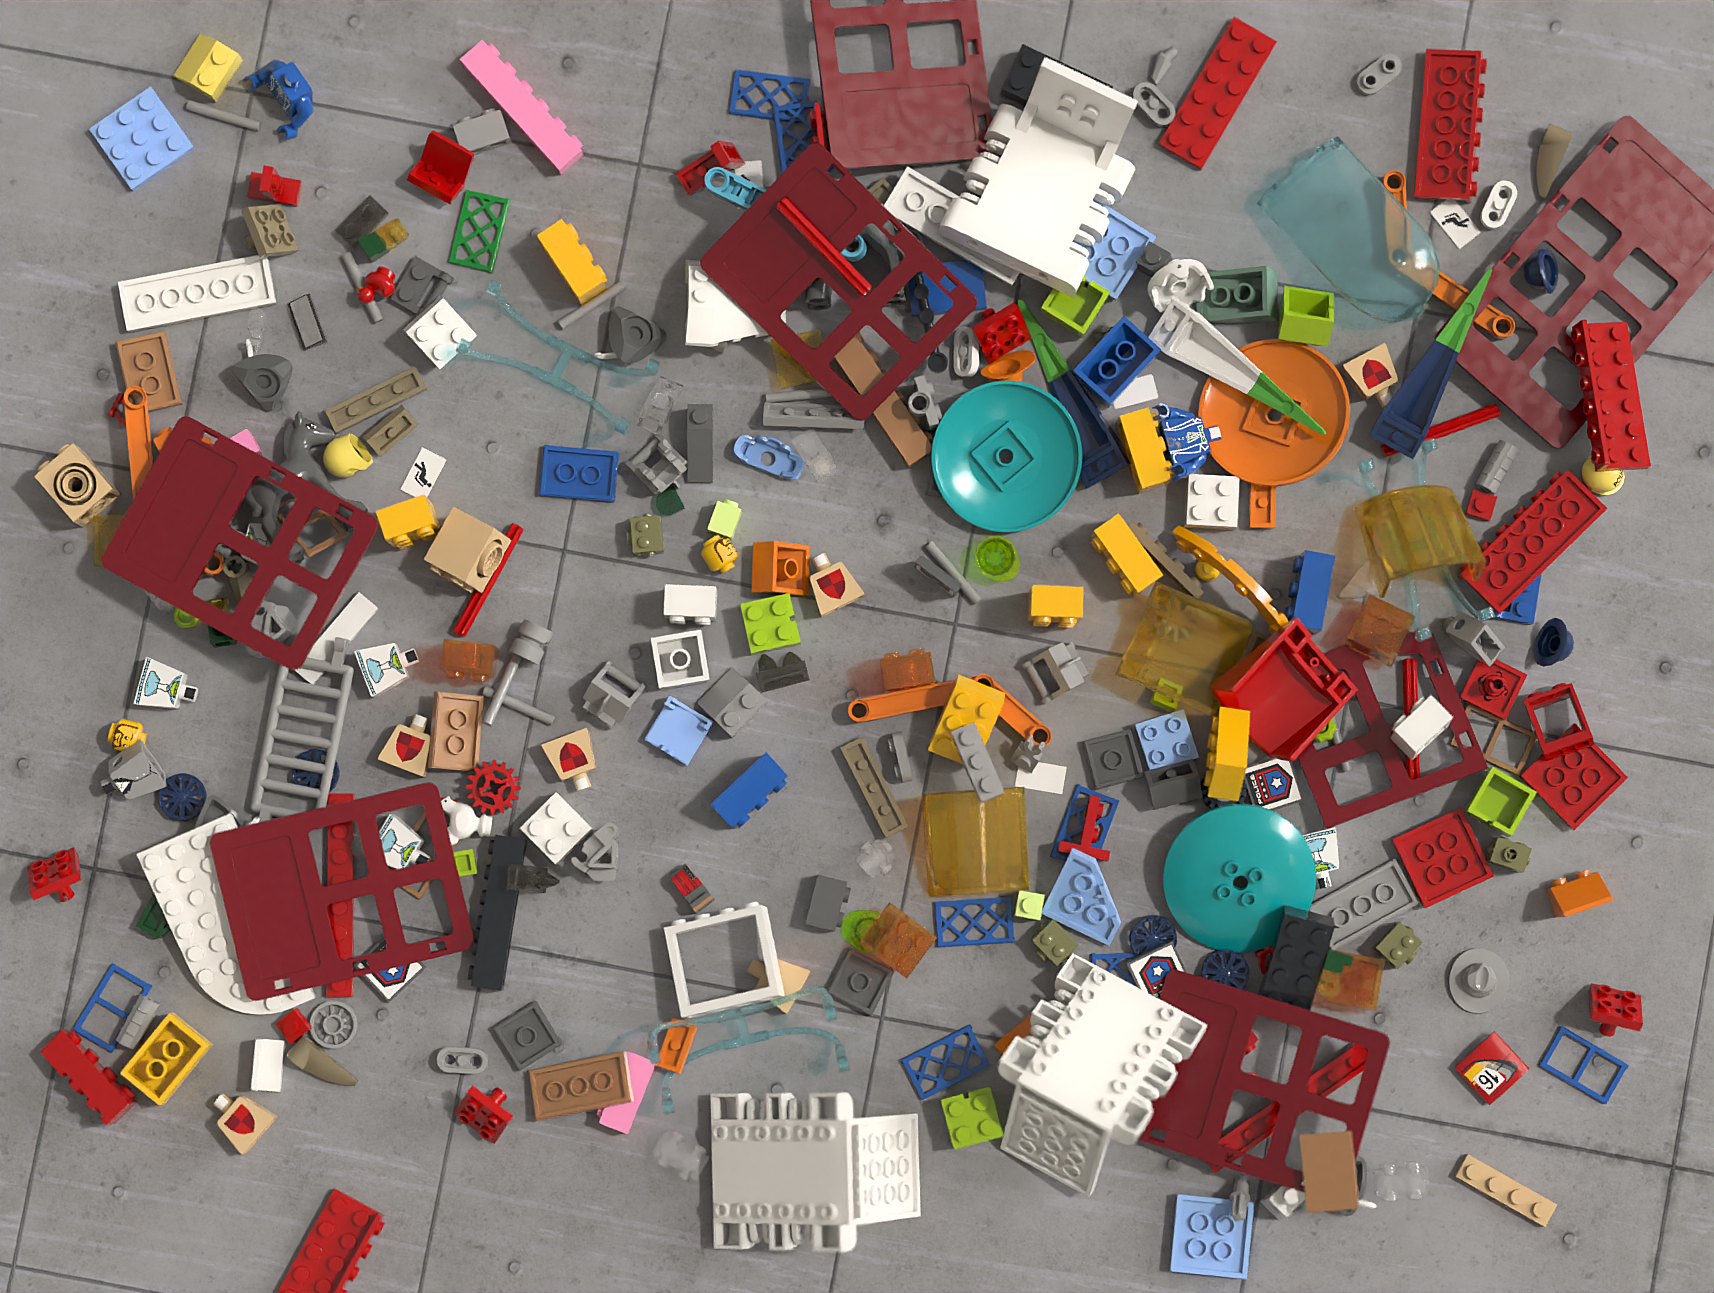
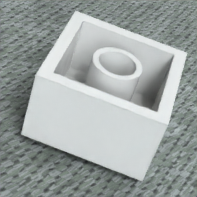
[403,296,477,369]
[1184,474,1239,530]
[664,584,718,625]
[651,630,710,690]
[1391,695,1453,760]
[520,793,593,865]

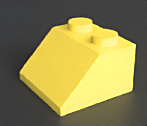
[173,34,243,102]

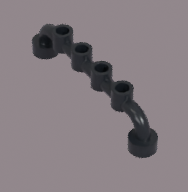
[909,230,948,374]

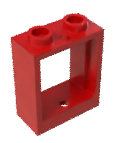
[1524,683,1594,761]

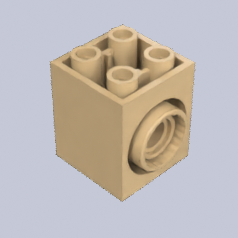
[34,443,122,527]
[423,506,512,593]

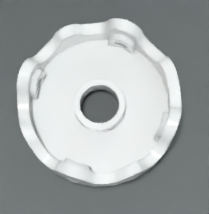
[1147,259,1214,313]

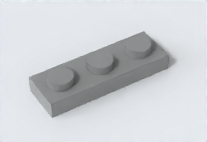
[950,722,1005,804]

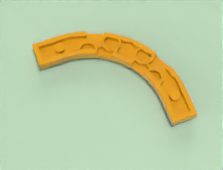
[1172,525,1289,634]

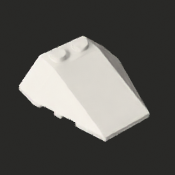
[685,260,786,347]

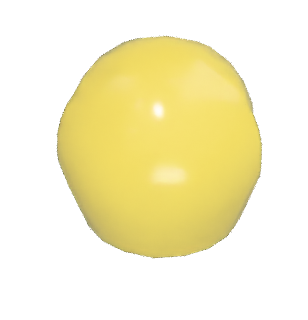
[323,434,373,478]
[1581,456,1624,495]

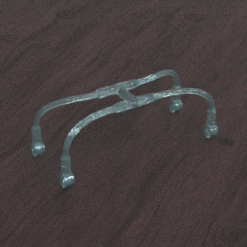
[456,279,660,434]
[1358,438,1495,642]
[647,986,850,1115]

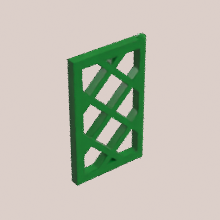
[449,190,510,273]

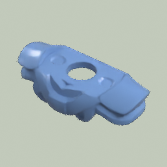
[732,435,804,480]

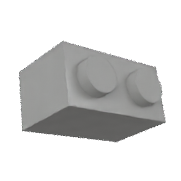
[453,109,512,155]

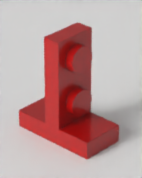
[676,141,745,195]
[247,165,302,206]
[1057,795,1111,862]

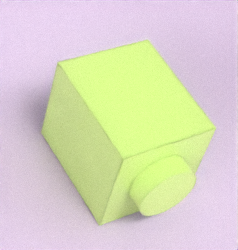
[707,499,742,540]
[1014,890,1045,920]

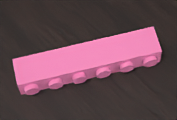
[460,40,583,175]

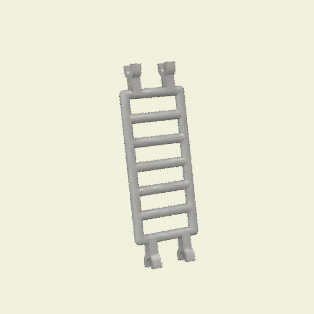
[250,629,354,822]

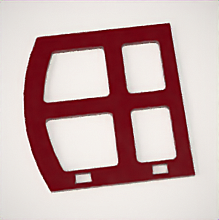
[1298,632,1488,830]

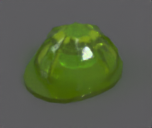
[975,535,1020,582]
[841,910,890,953]

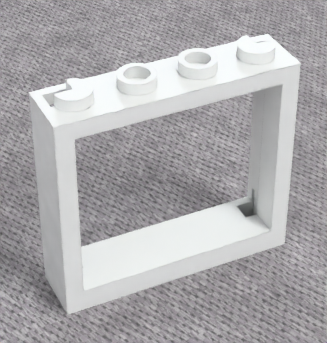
[664,902,785,1019]

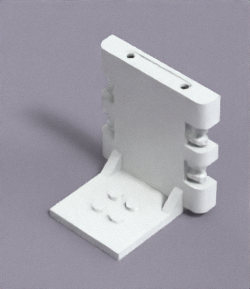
[937,57,1138,298]
[998,953,1207,1197]
[710,1093,920,1252]

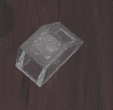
[1336,556,1394,600]

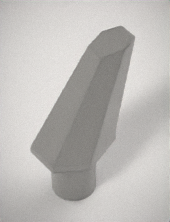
[1151,46,1178,85]

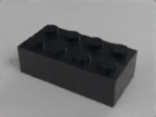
[1000,44,1113,106]
[1258,905,1335,1010]

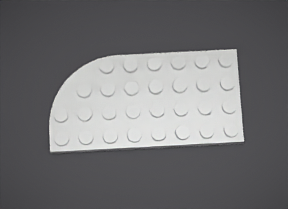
[136,812,316,1014]

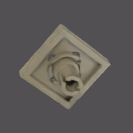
[241,204,299,257]

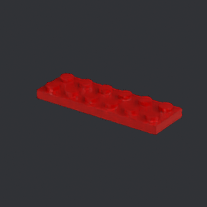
[1158,17,1277,170]

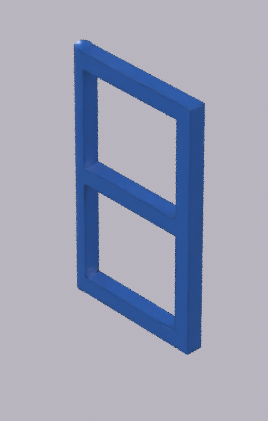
[73,963,152,1053]
[1539,1026,1629,1104]

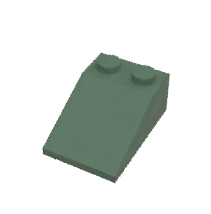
[1197,266,1278,323]

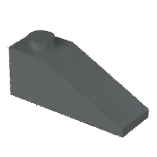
[687,404,714,483]

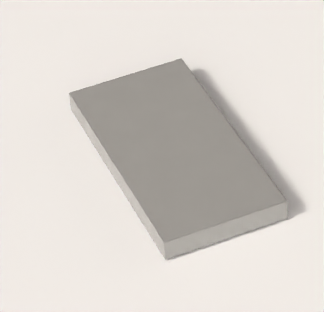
[1309,859,1420,951]

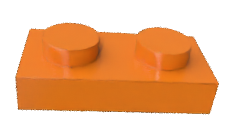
[1249,483,1276,529]
[655,1017,698,1075]

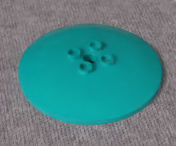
[931,381,1082,532]
[1163,804,1316,953]

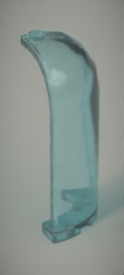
[1257,136,1440,323]

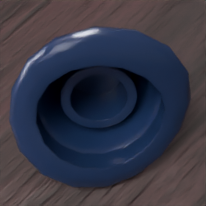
[1524,248,1558,294]
[1533,617,1574,667]

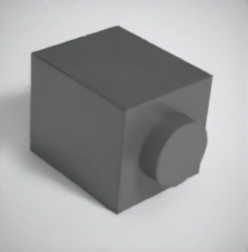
[1136,241,1173,278]

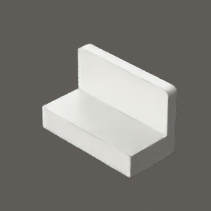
[251,1038,286,1092]

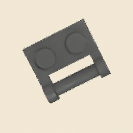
[390,256,455,316]

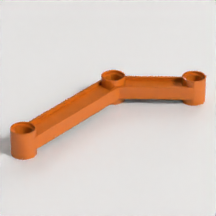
[1380,170,1515,340]
[123,386,224,577]
[848,674,1052,747]

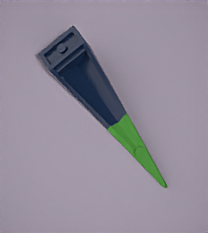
[1369,268,1492,459]
[1018,299,1131,489]

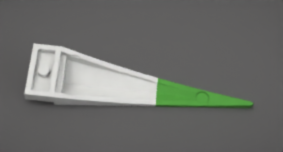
[1148,298,1327,435]

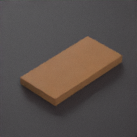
[528,1051,634,1121]

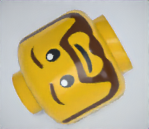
[701,535,738,574]
[108,719,147,752]

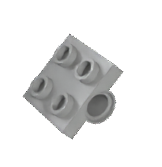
[908,375,942,432]

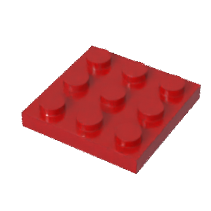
[1520,723,1628,830]
[1391,807,1494,909]

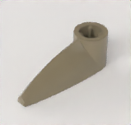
[1536,123,1573,199]
[223,556,252,605]
[286,1035,359,1086]

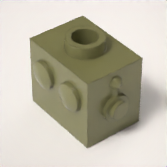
[626,514,664,557]
[1486,837,1532,873]
[1031,919,1079,966]
[1373,922,1422,969]

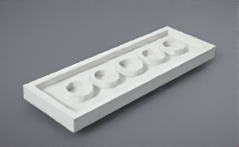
[884,167,1020,286]
[118,255,277,332]

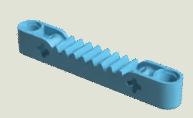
[705,167,867,262]

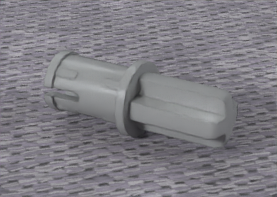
[1230,1174,1250,1222]

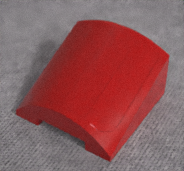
[1209,617,1358,762]

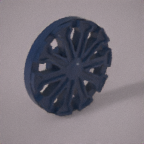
[291,749,340,793]
[158,773,207,821]
[1129,915,1177,956]
[1201,949,1250,990]

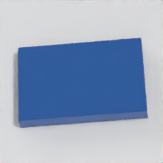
[908,260,987,317]
[539,445,619,503]

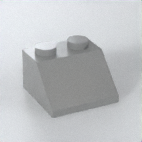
[697,667,768,739]

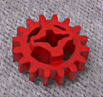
[465,760,521,815]

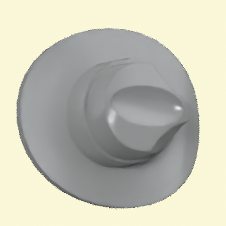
[1449,948,1509,1014]

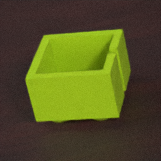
[1040,276,1110,339]
[1278,286,1334,346]
[740,593,801,655]
[1463,767,1537,837]
[940,1086,1004,1150]

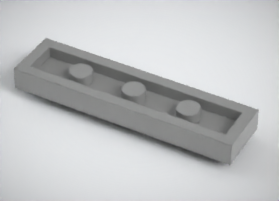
[763,402,864,429]

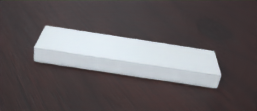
[295,592,379,685]

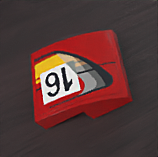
[1455,1031,1529,1105]

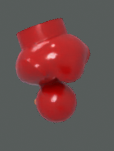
[356,266,395,304]

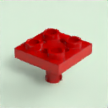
[972,302,1032,364]
[1459,659,1527,720]
[27,847,81,902]
[1589,983,1643,1037]
[454,1085,513,1144]

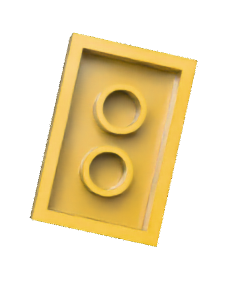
[537,219,608,306]
[1116,407,1174,494]
[376,495,441,550]
[1090,513,1163,597]
[1027,585,1083,628]
[928,674,1005,764]
[1204,707,1250,801]
[120,1013,213,1106]

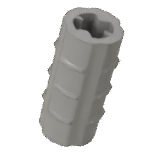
[1475,440,1519,495]
[116,994,160,1050]

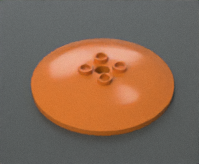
[1198,339,1350,487]

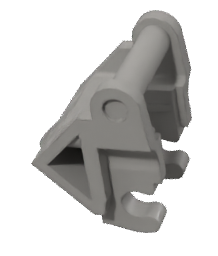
[625,432,687,495]
[246,600,299,659]
[1021,642,1090,705]
[582,660,647,729]
[571,823,620,881]

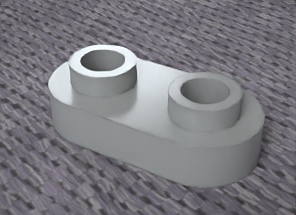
[1356,54,1402,96]
[1132,82,1175,127]
[888,731,913,783]
[437,1047,489,1074]

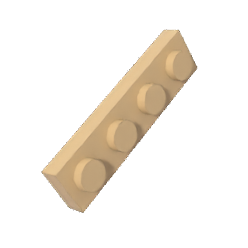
[1455,1154,1557,1227]

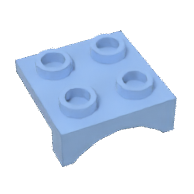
[644,696,714,766]
[1135,709,1199,770]

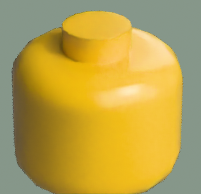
[1194,561,1220,582]

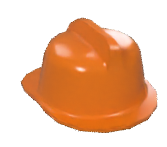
[981,350,1036,383]

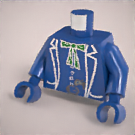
[243,60,313,140]
[1152,403,1221,481]

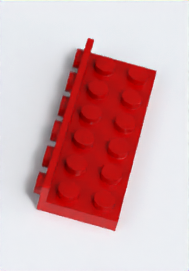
[1415,49,1487,203]
[1571,320,1651,472]
[1458,470,1608,615]
[277,1188,385,1293]

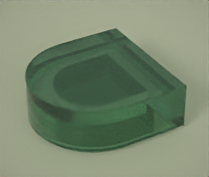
[655,486,685,516]

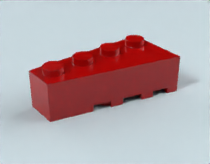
[40,1030,137,1126]

